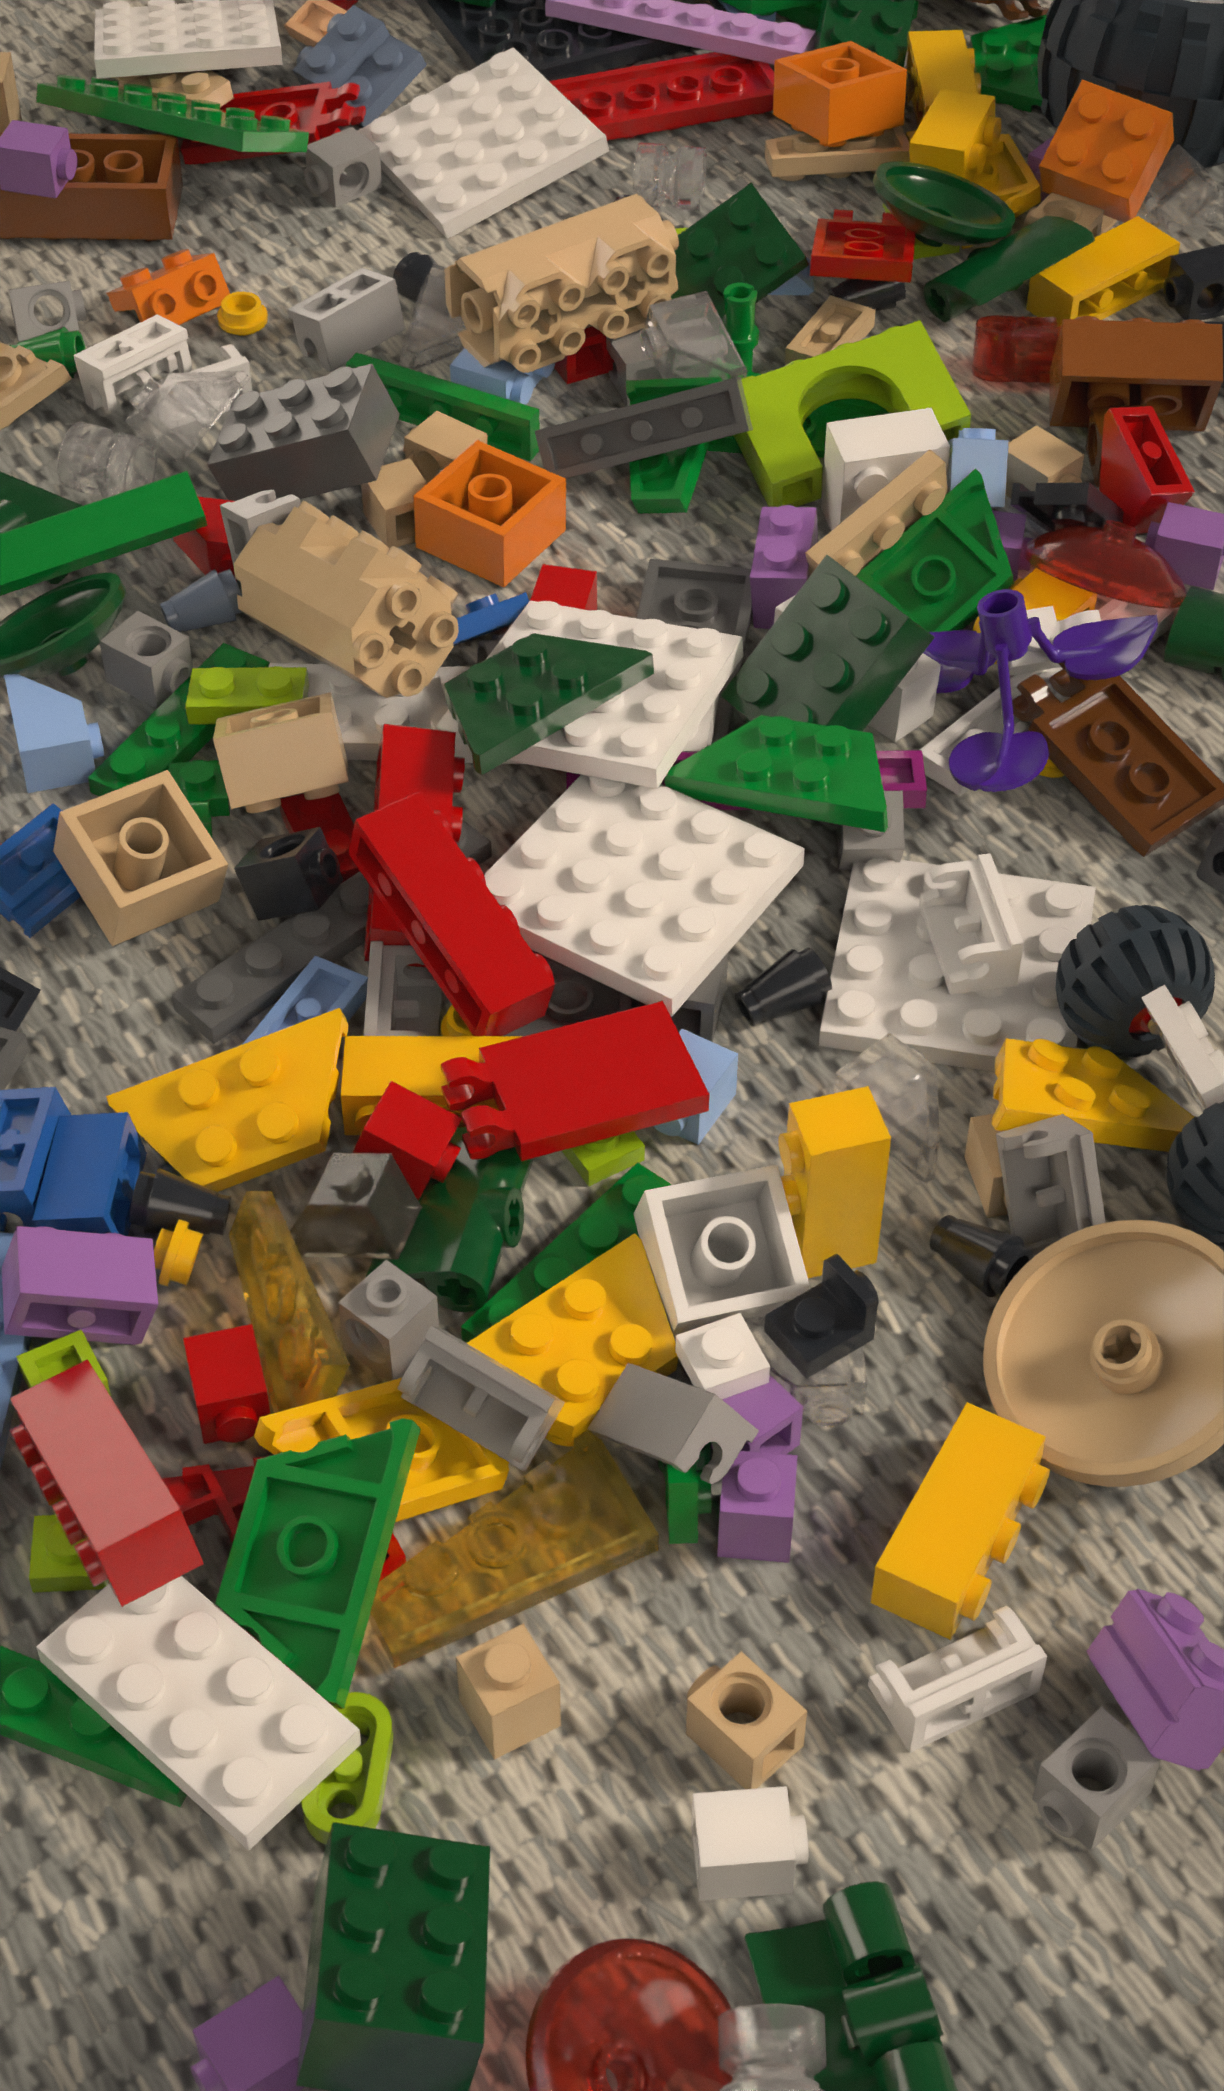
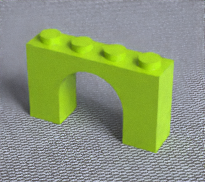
[733,320,971,507]

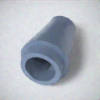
[160,569,242,632]

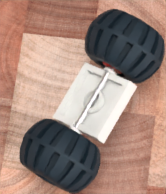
[1055,905,1224,1248]

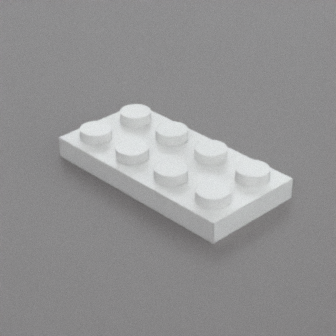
[36,1576,361,1851]

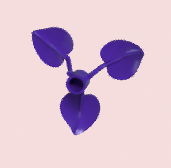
[923,589,1158,792]

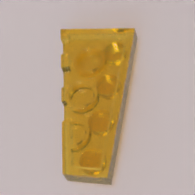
[229,1191,350,1413]
[369,1430,659,1668]

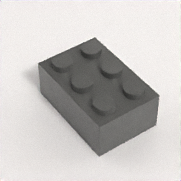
[207,364,400,501]

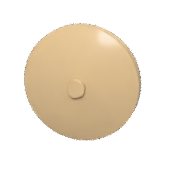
[983,1220,1224,1487]

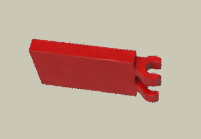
[180,82,366,165]
[810,209,915,283]
[441,1001,710,1161]

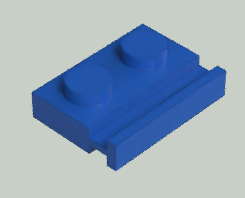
[453,592,529,646]
[0,803,81,938]

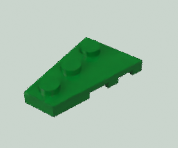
[626,377,722,514]

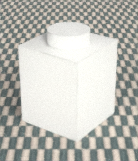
[691,1786,809,1901]

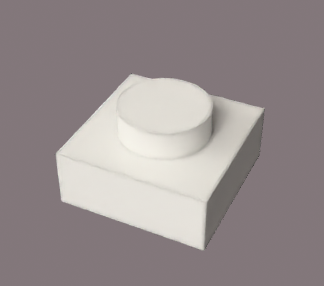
[675,1313,770,1399]

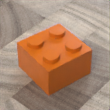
[773,41,907,147]
[1039,79,1174,223]
[413,440,566,588]

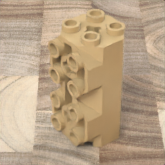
[444,194,679,373]
[234,500,459,698]

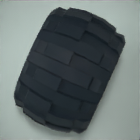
[1038,0,1224,169]

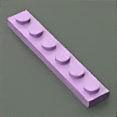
[546,0,816,65]

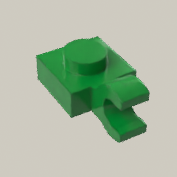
[169,760,230,839]
[658,1442,712,1544]

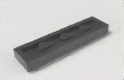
[535,377,753,479]

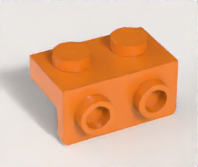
[107,249,230,325]

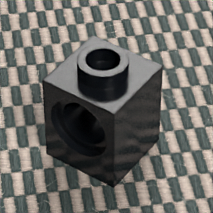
[1163,244,1224,321]
[234,827,344,921]

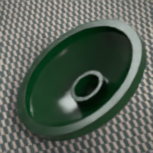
[873,161,1015,247]
[0,573,126,680]

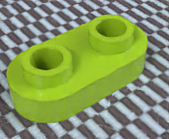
[301,1692,394,1845]

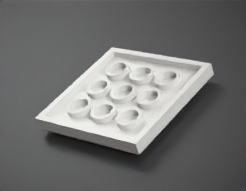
[94,0,283,79]
[358,47,609,238]
[435,601,743,789]
[484,774,805,1017]
[819,858,1096,1072]

